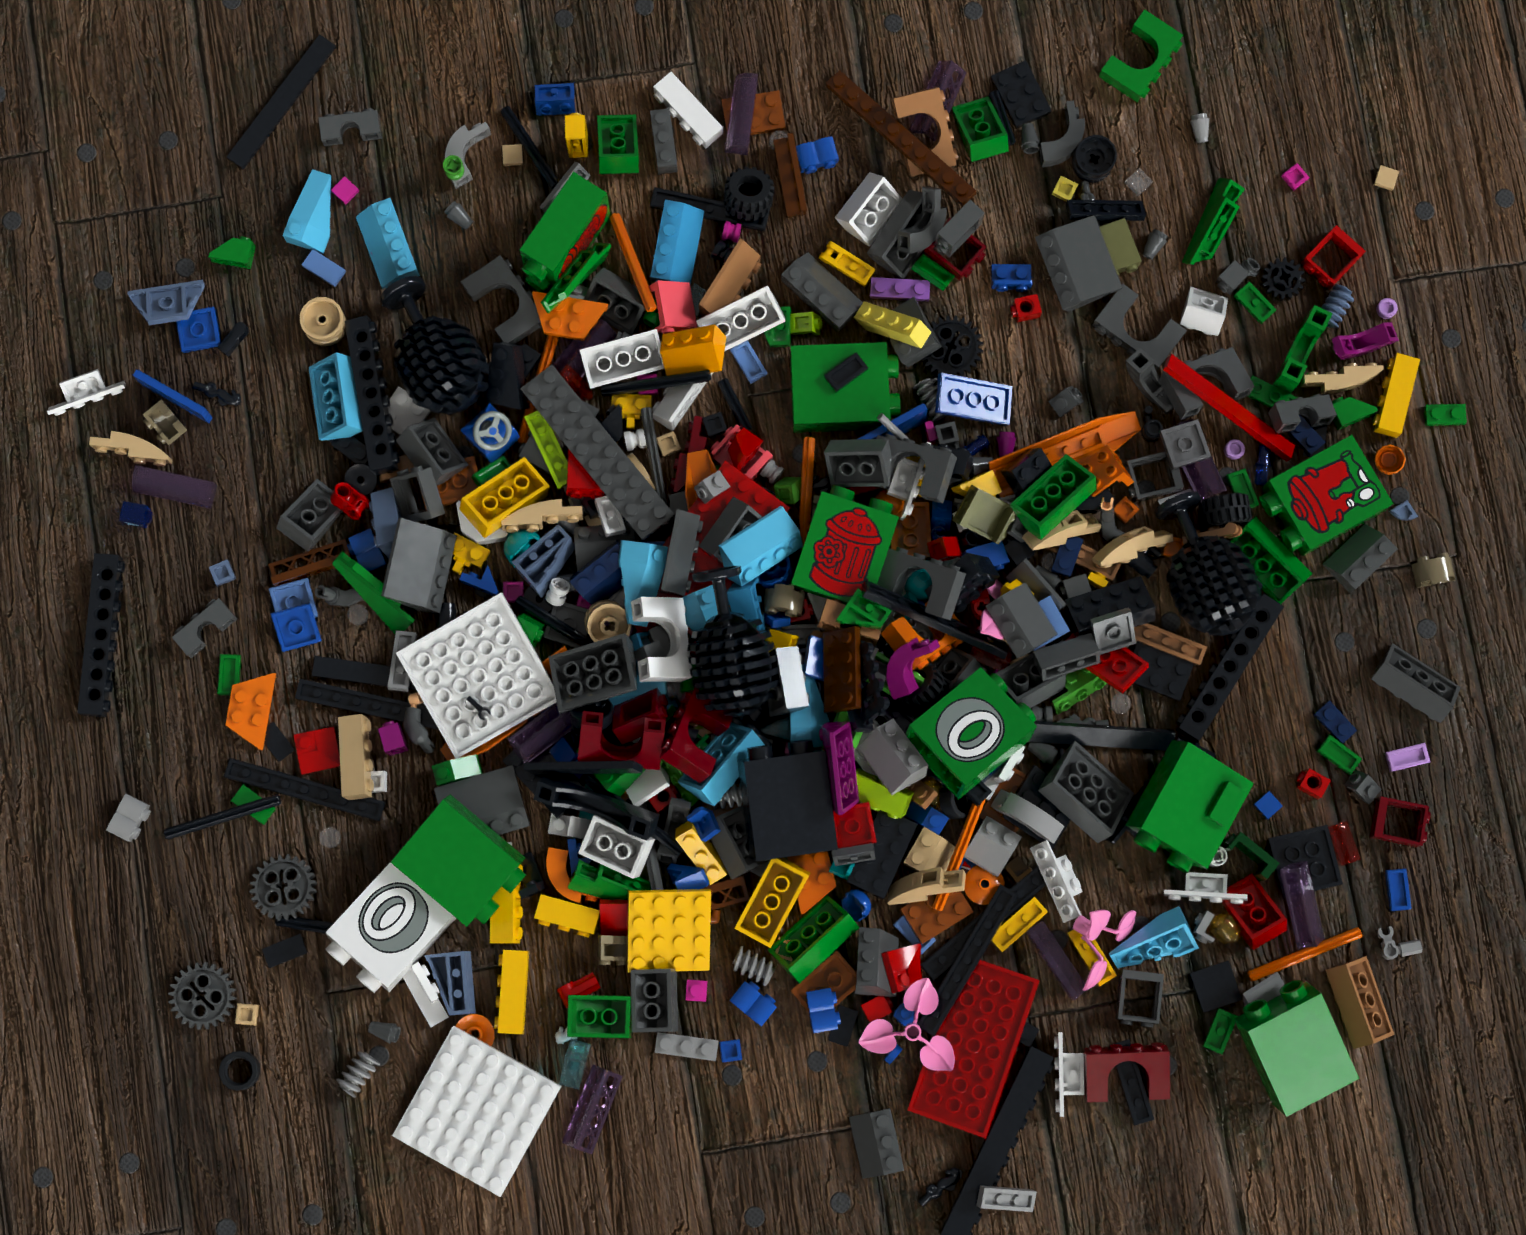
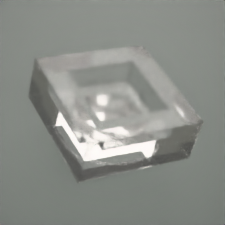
[1125,168,1153,196]

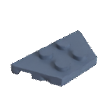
[127,280,205,325]

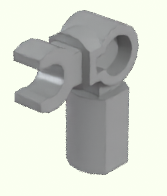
[1377,926,1422,960]

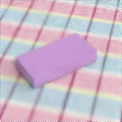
[1385,743,1430,772]

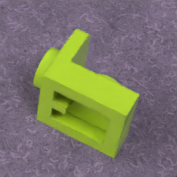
[790,312,822,335]

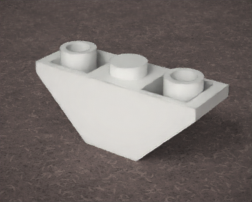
[456,500,508,545]

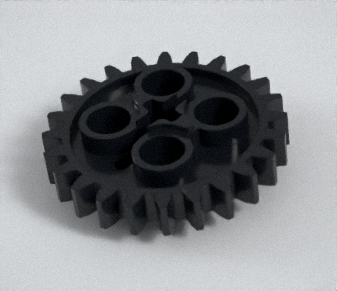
[921,315,983,377]

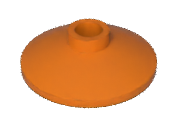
[964,865,1004,905]
[456,1014,495,1046]

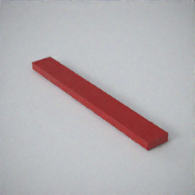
[1163,354,1295,462]

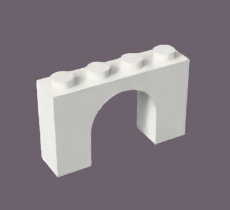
[631,597,692,682]

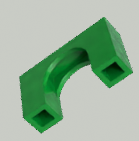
[1099,9,1183,103]
[1272,305,1333,394]

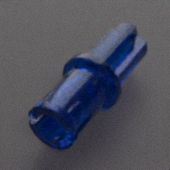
[1255,445,1271,486]

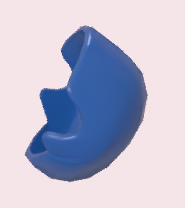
[841,889,871,922]

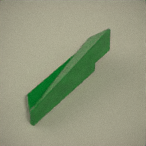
[1182,178,1245,265]
[541,243,611,314]
[332,551,415,635]
[568,859,651,900]

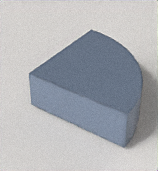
[1389,500,1418,521]

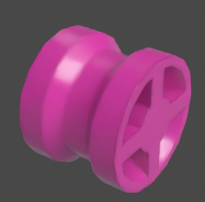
[722,221,742,243]

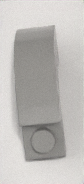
[445,122,491,189]
[991,789,1064,844]

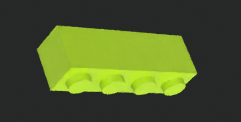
[856,768,914,819]

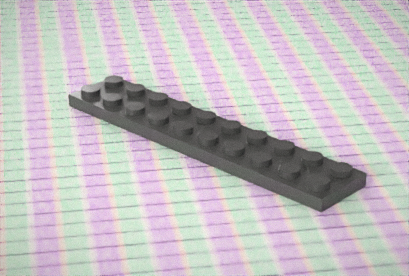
[520,365,675,541]

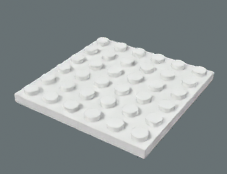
[396,593,557,759]
[392,1026,562,1197]

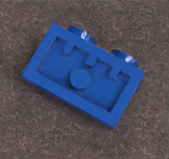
[535,83,576,116]
[991,264,1032,292]

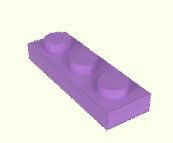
[870,277,930,302]

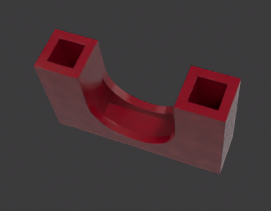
[660,688,733,783]
[578,711,666,770]
[1084,1042,1170,1102]

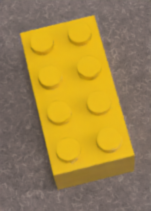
[459,457,550,539]
[734,858,811,948]

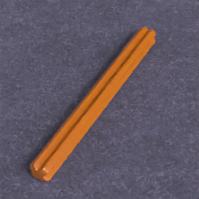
[609,213,657,312]
[517,335,559,444]
[799,437,815,549]
[932,799,986,911]
[1247,927,1362,981]

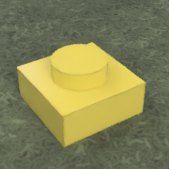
[1052,176,1078,202]

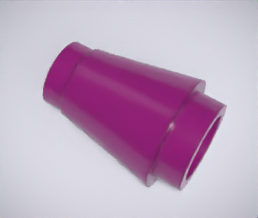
[997,432,1016,457]

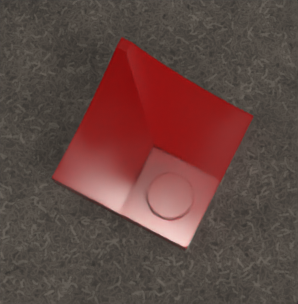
[294,727,340,775]
[881,943,922,994]

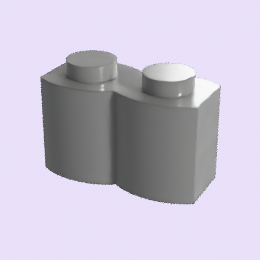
[106,794,151,842]

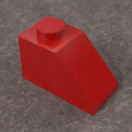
[728,428,763,471]

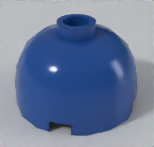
[757,556,794,589]

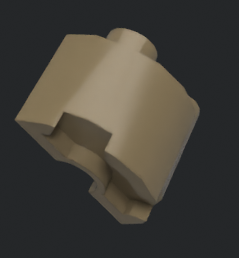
[142,400,187,445]
[1411,553,1456,588]
[762,584,805,617]
[598,935,627,965]

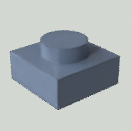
[209,559,236,587]

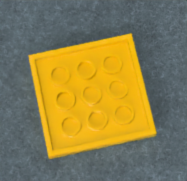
[627,889,711,973]

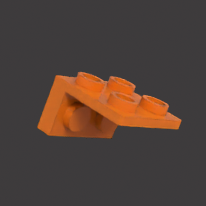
[1080,445,1134,497]

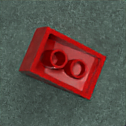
[1222,874,1287,950]

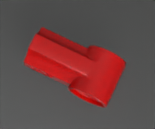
[557,972,601,1008]

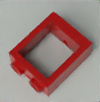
[1301,225,1366,289]

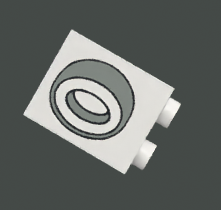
[325,863,456,993]

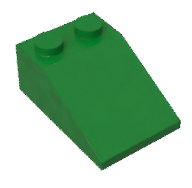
[952,96,1009,162]
[597,114,639,174]
[567,995,632,1038]

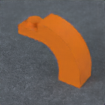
[546,847,603,904]

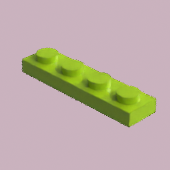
[524,411,568,489]

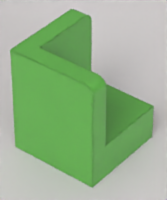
[774,477,801,504]

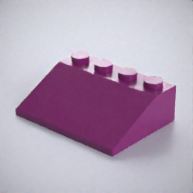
[819,721,859,815]

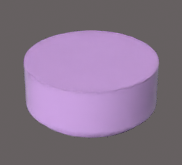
[1376,298,1398,319]
[1224,439,1245,460]

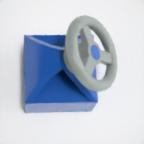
[460,403,520,463]

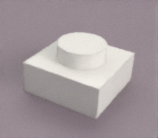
[371,771,387,793]

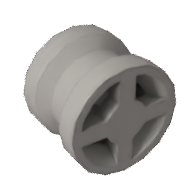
[760,459,785,485]

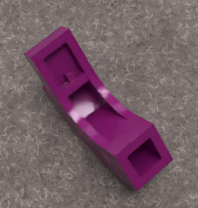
[1332,322,1399,360]
[886,637,940,700]

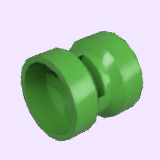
[443,155,465,180]

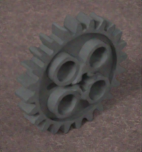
[249,854,317,921]
[168,962,237,1030]

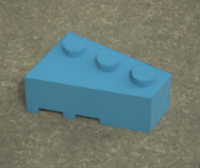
[727,577,766,641]

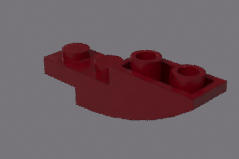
[670,416,707,494]

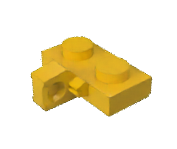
[611,394,652,430]
[452,532,491,575]

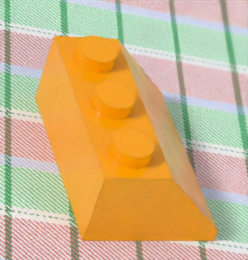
[660,324,726,376]

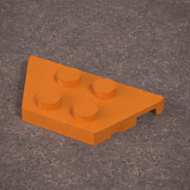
[532,291,608,341]
[225,673,276,751]
[787,851,836,915]

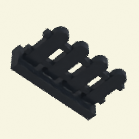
[847,641,890,733]

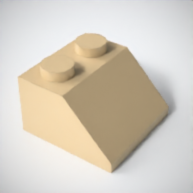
[903,827,955,872]

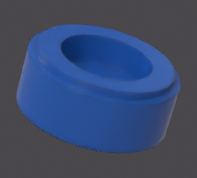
[884,1044,903,1065]

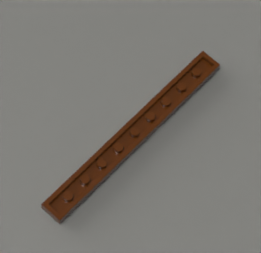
[826,70,976,207]

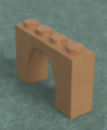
[891,87,958,176]

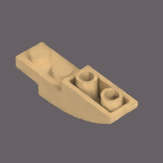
[1300,363,1384,395]
[89,431,172,466]
[501,499,583,533]
[1022,510,1102,551]
[1092,526,1173,568]
[887,867,966,905]

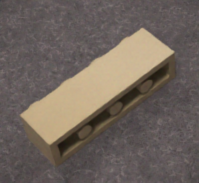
[338,714,374,800]

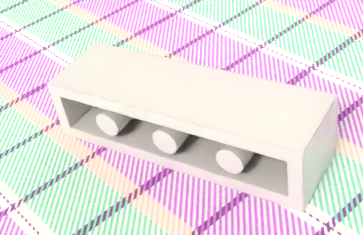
[653,72,723,149]

